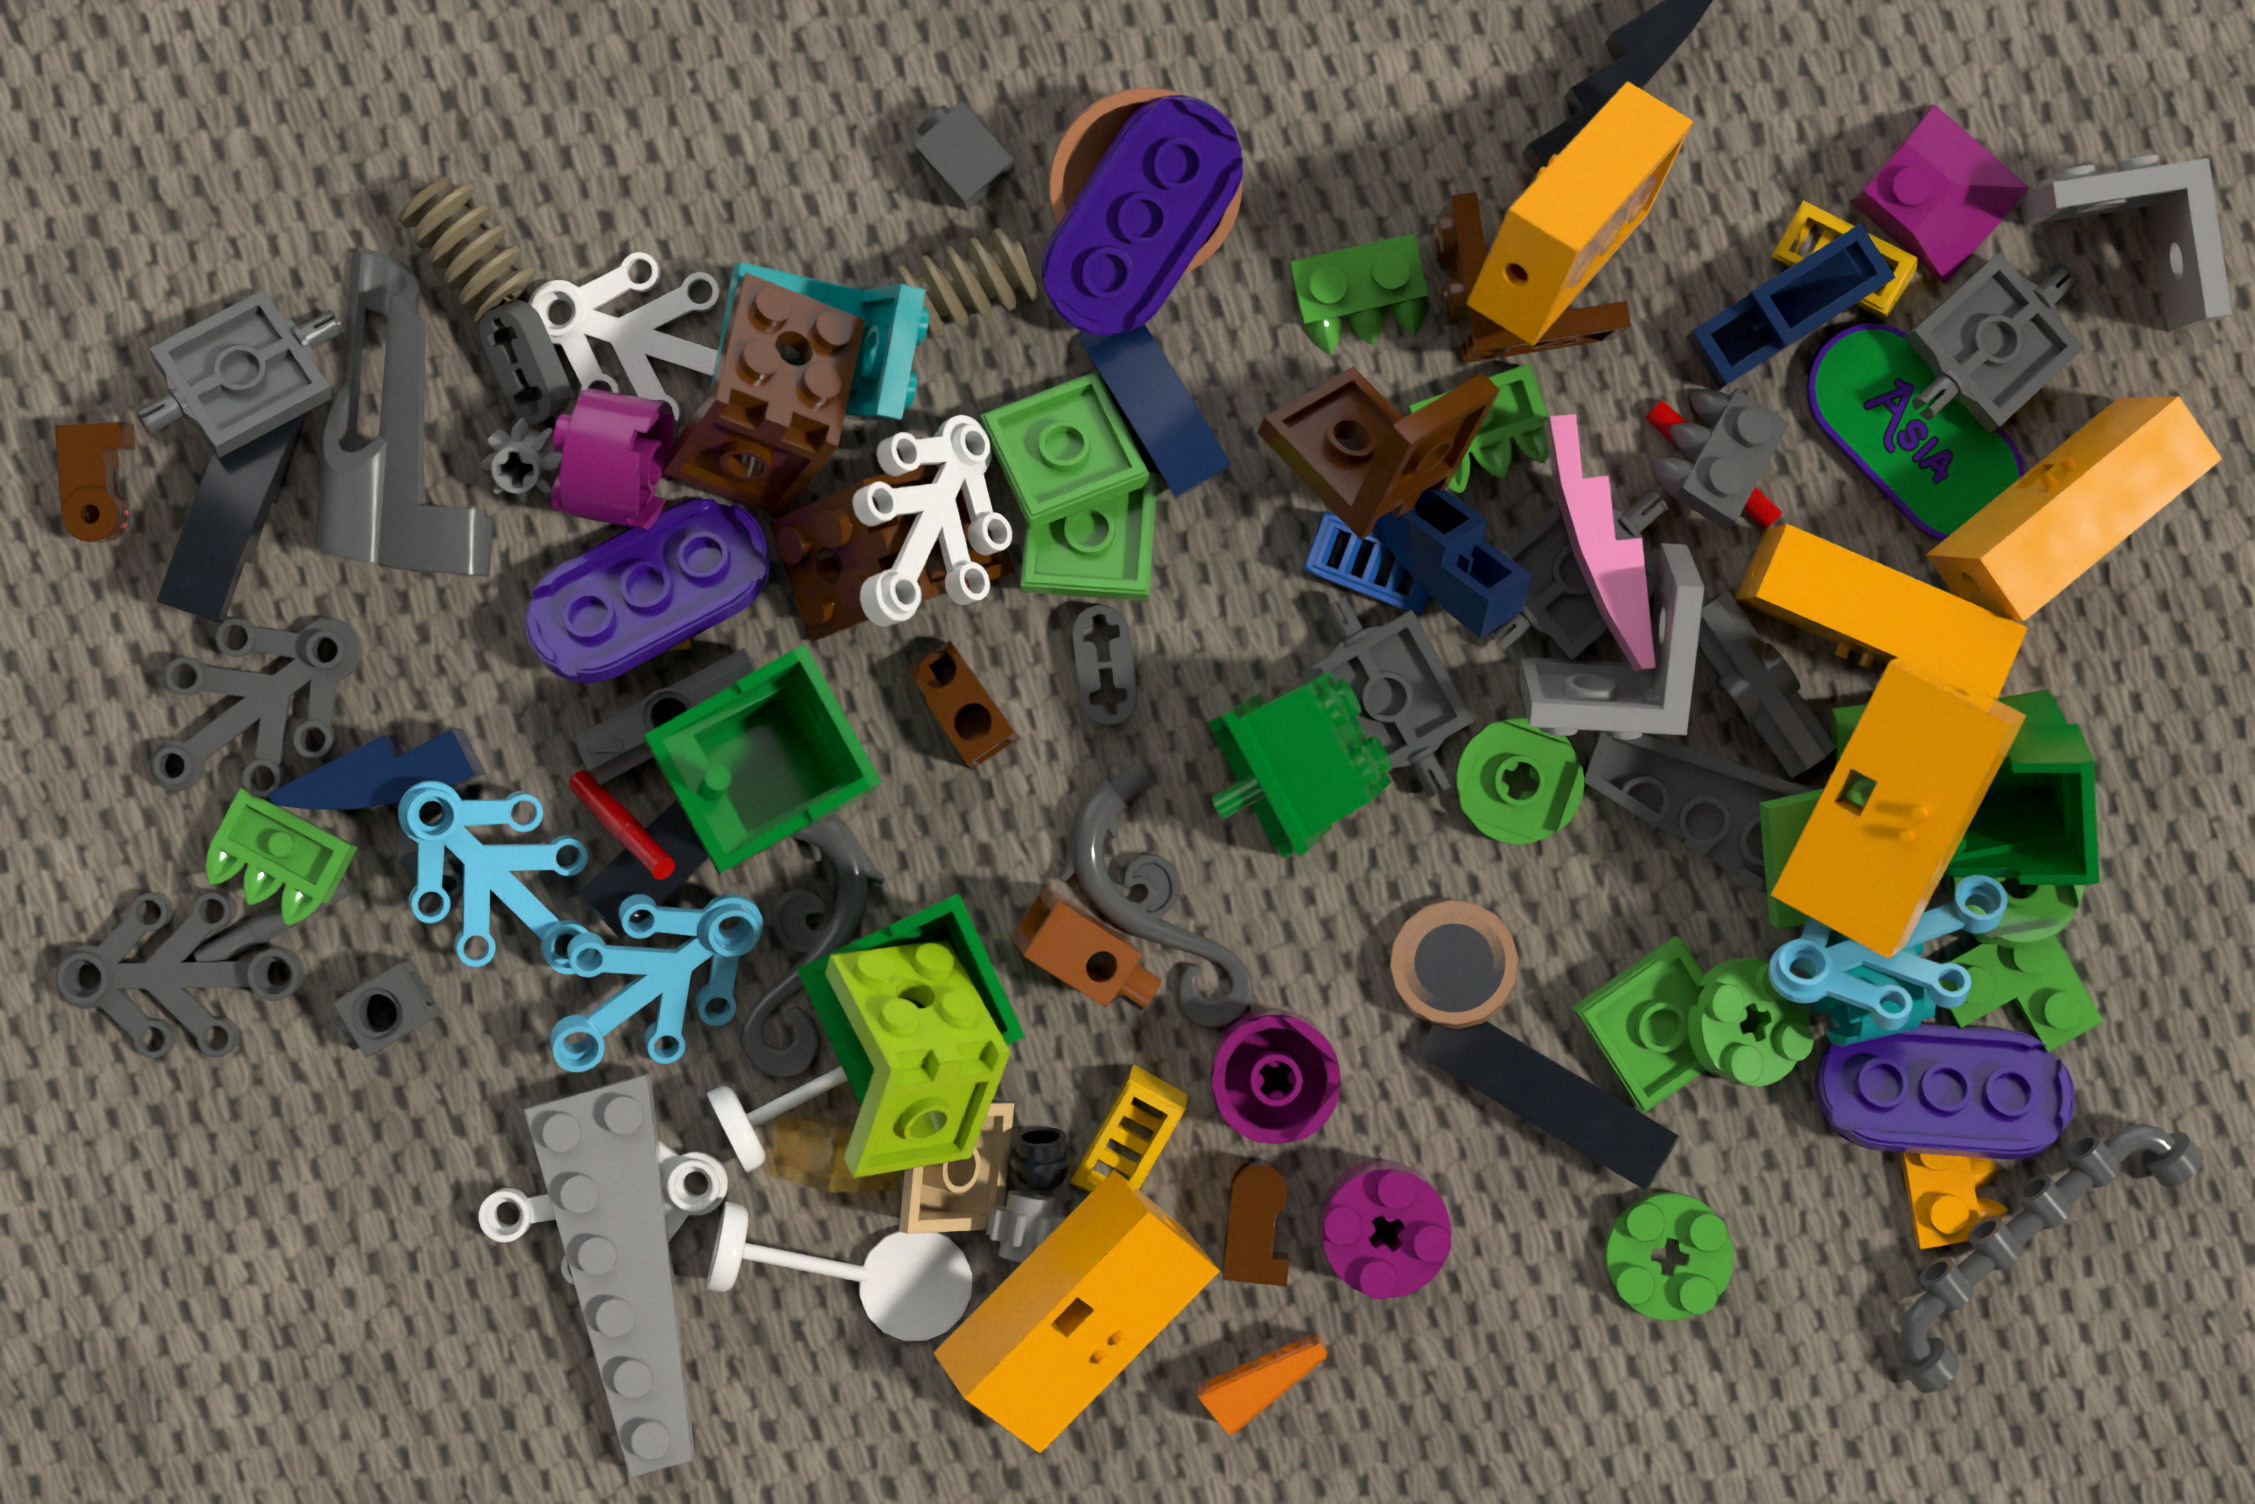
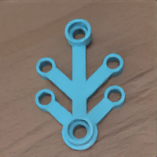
[398,780,595,975]
[1768,875,2008,1030]
[550,894,763,1072]

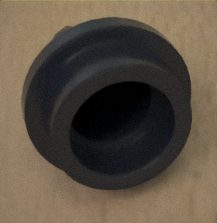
[1010,1127,1074,1191]

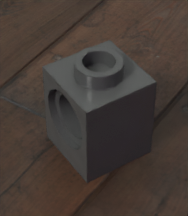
[914,101,1015,210]
[333,959,443,1058]

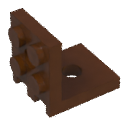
[1431,191,1631,364]
[663,273,865,517]
[1257,367,1500,540]
[770,464,1015,642]

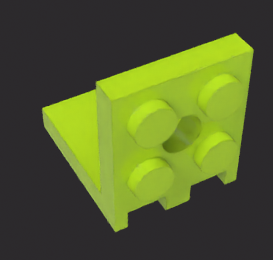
[825,940,1011,1178]

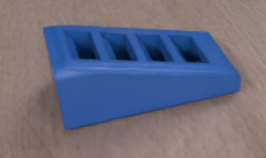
[1302,510,1429,616]

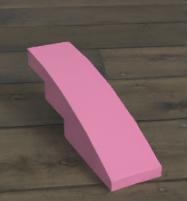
[1544,414,1656,672]

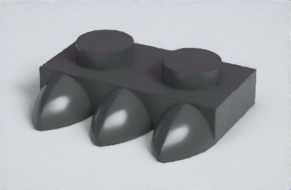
[1651,388,1789,531]

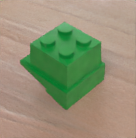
[643,644,882,875]
[1206,670,1392,858]
[1942,689,2100,885]
[796,894,1025,1108]

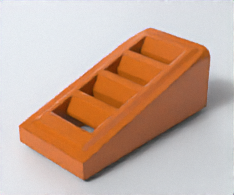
[1197,1334,1328,1435]

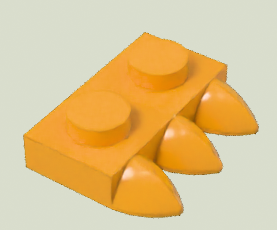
[1900,1152,2009,1249]

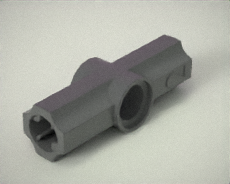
[1697,590,1836,779]
[574,647,758,786]

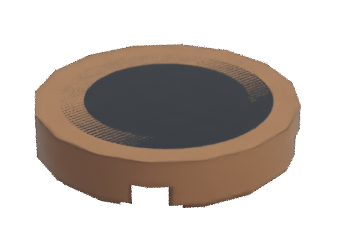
[1390,900,1518,1029]

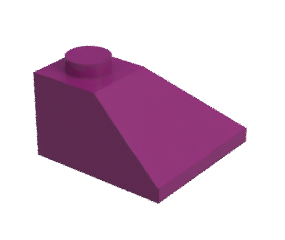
[1850,104,2030,285]

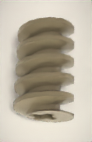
[397,178,537,322]
[896,227,1040,338]

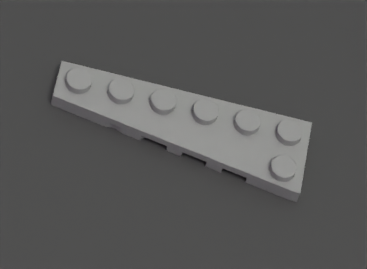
[524,1072,695,1478]

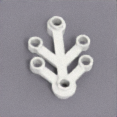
[528,252,721,427]
[853,415,1012,627]
[479,1141,728,1285]

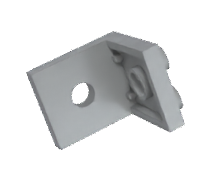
[2020,155,2232,332]
[1519,543,1704,740]

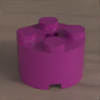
[551,389,676,530]
[1210,1009,1340,1144]
[1319,1161,1451,1299]

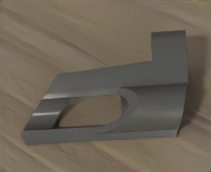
[315,249,494,577]

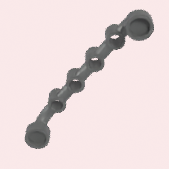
[1901,1123,2203,1393]

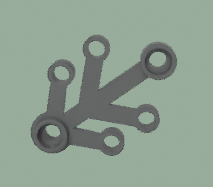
[150,618,362,797]
[56,890,305,1058]

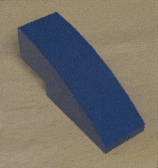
[1686,223,1896,390]
[1077,324,1231,500]
[1374,486,1531,638]
[268,729,486,810]

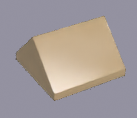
[899,1101,1014,1234]

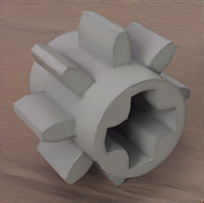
[480,418,562,504]
[986,1190,1065,1262]

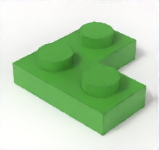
[1939,937,2103,1052]

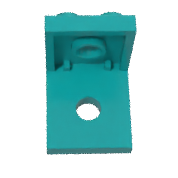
[711,262,929,421]

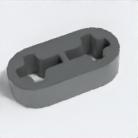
[479,300,571,424]
[1072,605,1137,725]

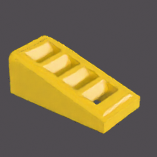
[1772,200,1918,322]
[1070,1065,1188,1194]

